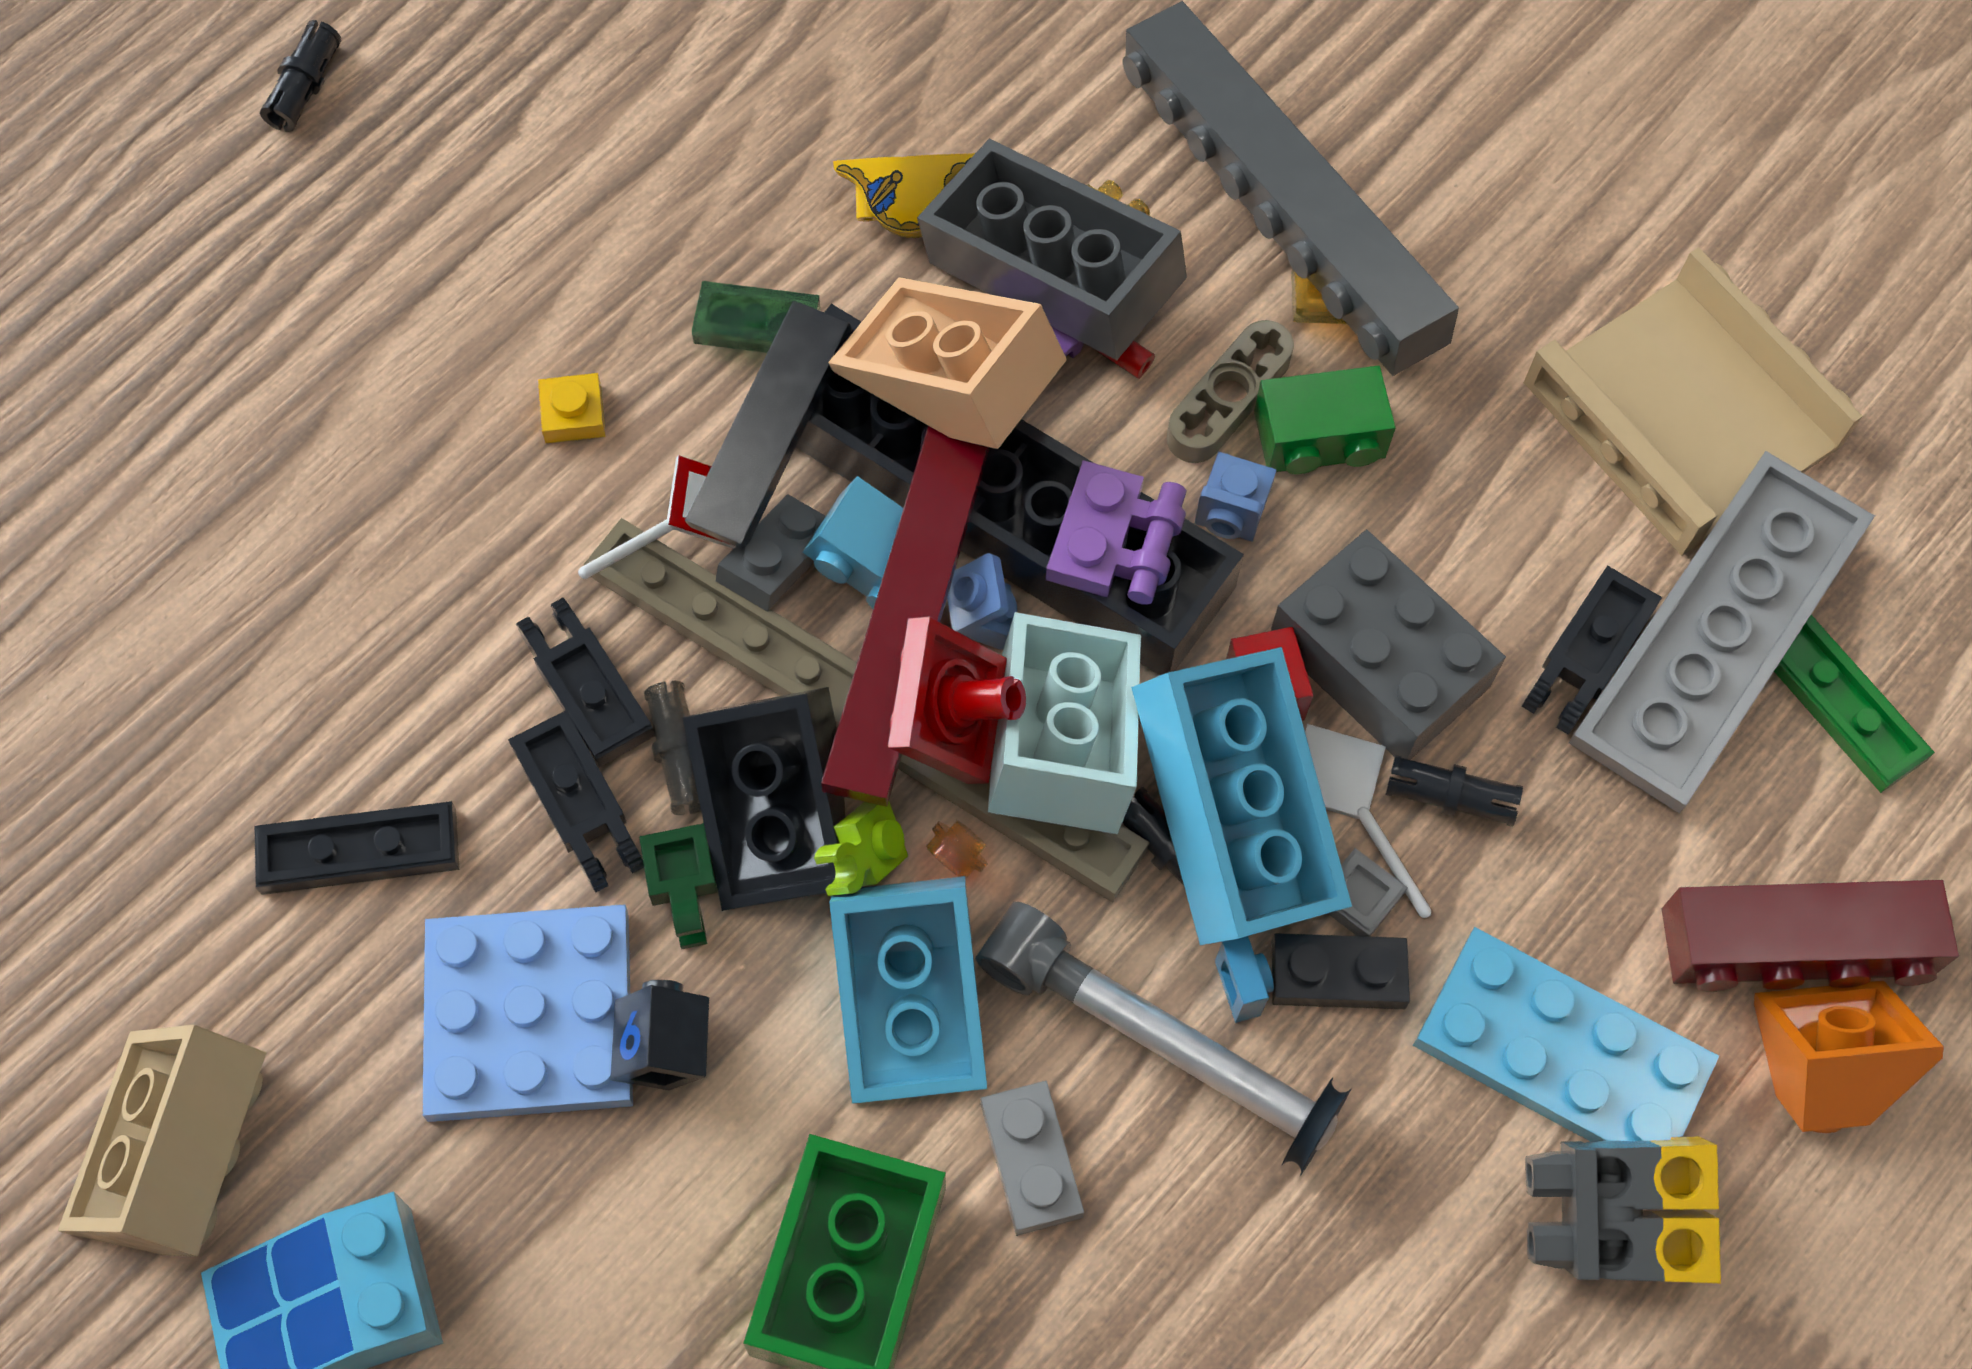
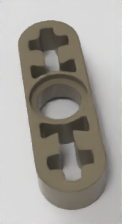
[1167,320,1294,463]

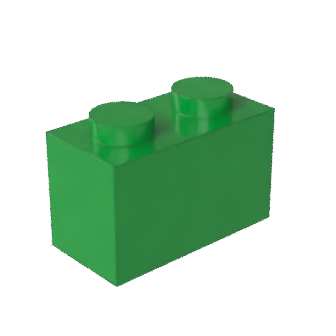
[1254,365,1396,475]

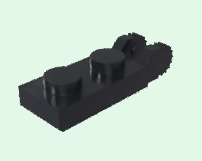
[1521,565,1662,735]
[516,597,655,768]
[508,710,644,893]

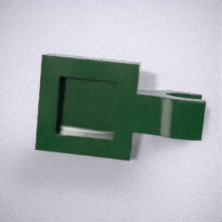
[639,823,718,950]

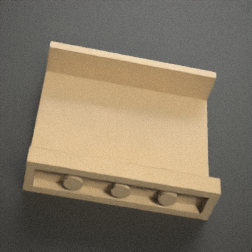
[1523,247,1863,556]

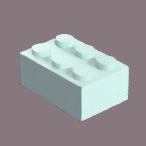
[988,612,1141,834]

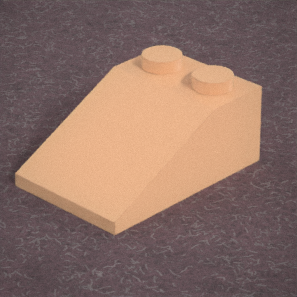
[828,277,1067,449]

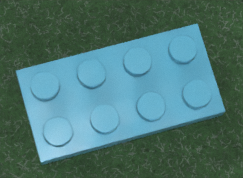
[1413,927,1719,1142]

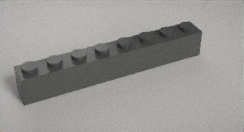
[1122,1,1459,376]

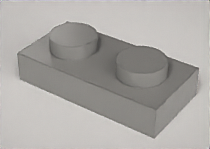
[980,1080,1084,1236]

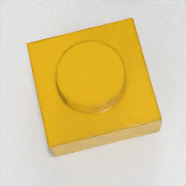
[538,373,606,444]

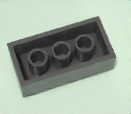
[917,138,1187,360]

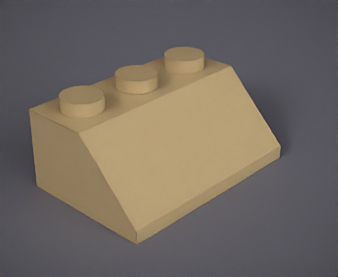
[58,1025,267,1257]

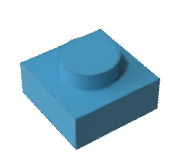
[1215,936,1274,1023]

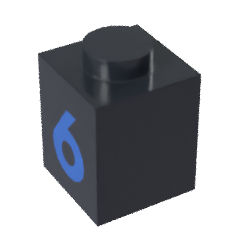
[610,980,709,1091]

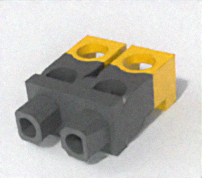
[1525,1136,1721,1284]

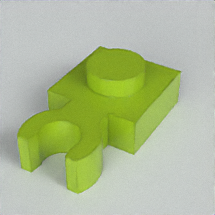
[814,802,908,896]

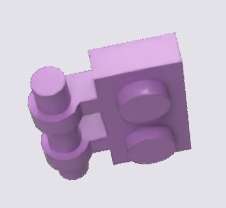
[1046,460,1186,604]

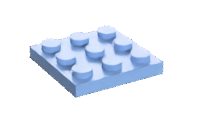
[423,905,633,1122]

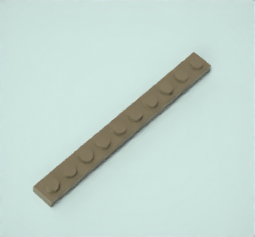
[584,518,1150,903]

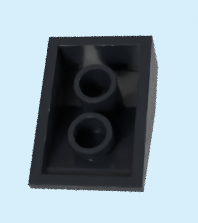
[682,687,845,911]

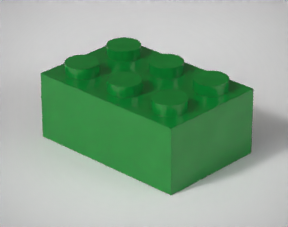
[743,1134,946,1369]

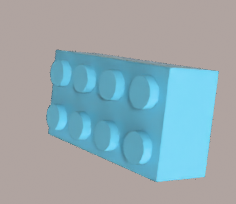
[1131,647,1352,945]

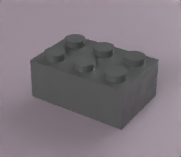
[1271,529,1506,760]

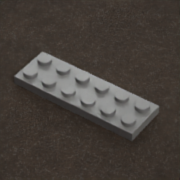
[1569,451,1875,814]

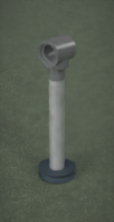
[975,902,1351,1176]

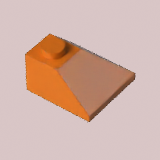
[1754,980,1944,1133]

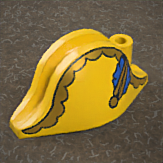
[833,153,975,238]

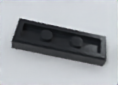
[254,801,460,895]

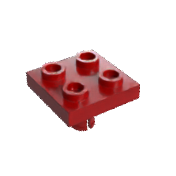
[888,617,1026,784]

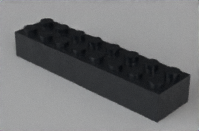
[796,303,1244,675]

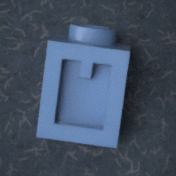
[1194,451,1276,542]
[947,553,1017,650]

